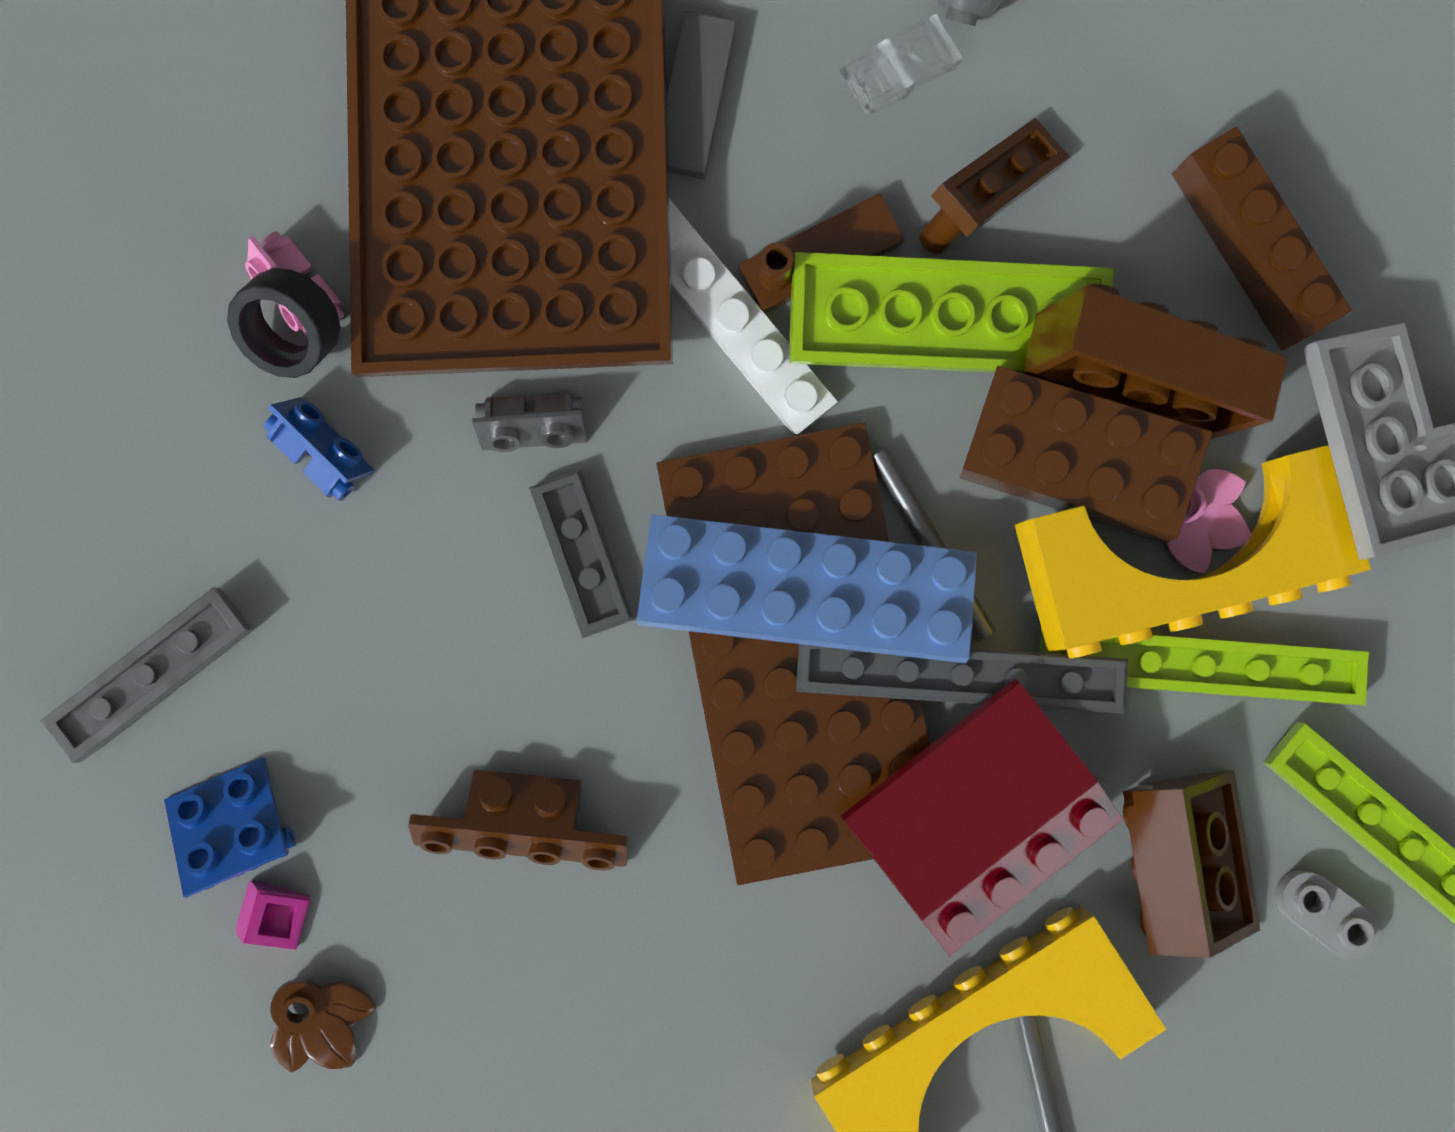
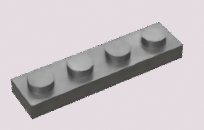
[40,587,252,764]

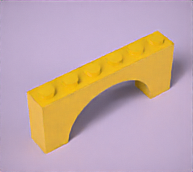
[1015,445,1371,658]
[811,906,1167,1132]

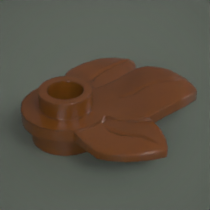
[270,978,376,1073]

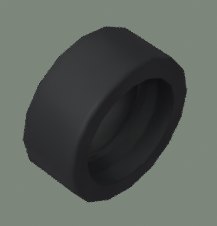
[227,268,341,378]

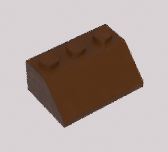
[1123,770,1260,958]

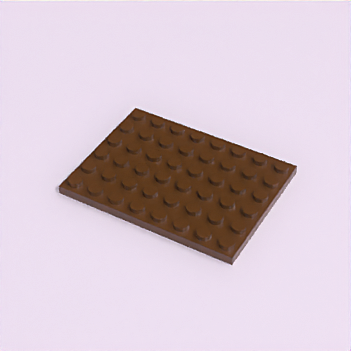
[346,0,673,377]

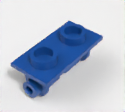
[263,397,374,501]

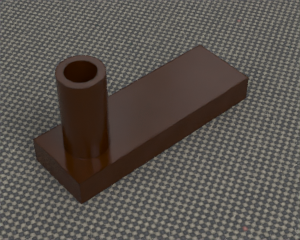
[919,118,1070,254]
[739,193,905,314]

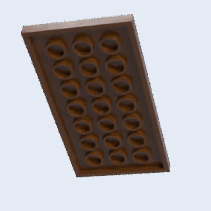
[656,422,930,886]

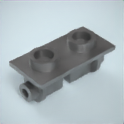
[472,391,587,452]

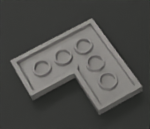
[1302,323,1455,560]

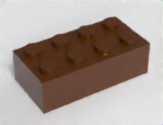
[1022,283,1287,440]
[960,366,1212,544]

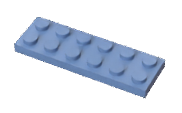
[637,514,977,663]

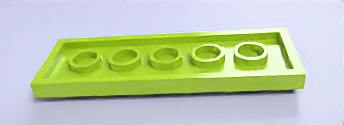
[789,252,1114,373]

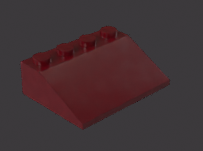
[840,679,1124,957]

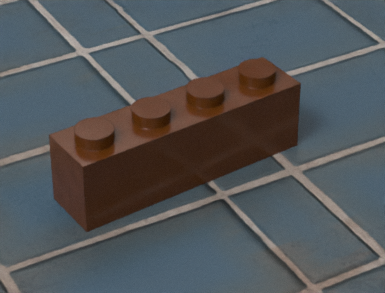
[1172,126,1353,351]

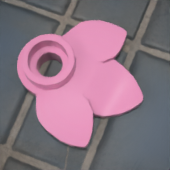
[1166,469,1251,574]

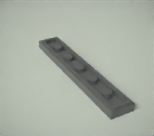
[796,644,1128,714]

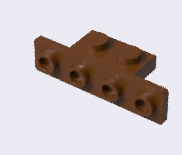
[408,770,628,871]

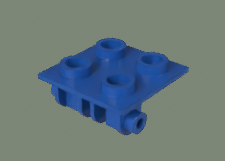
[164,757,296,898]

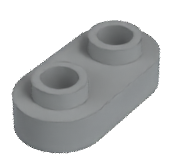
[1275,869,1381,960]

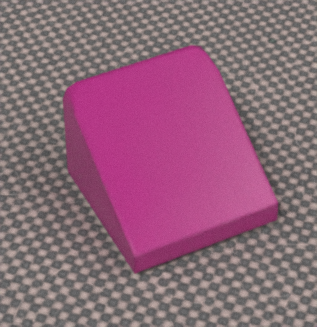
[236,881,311,950]

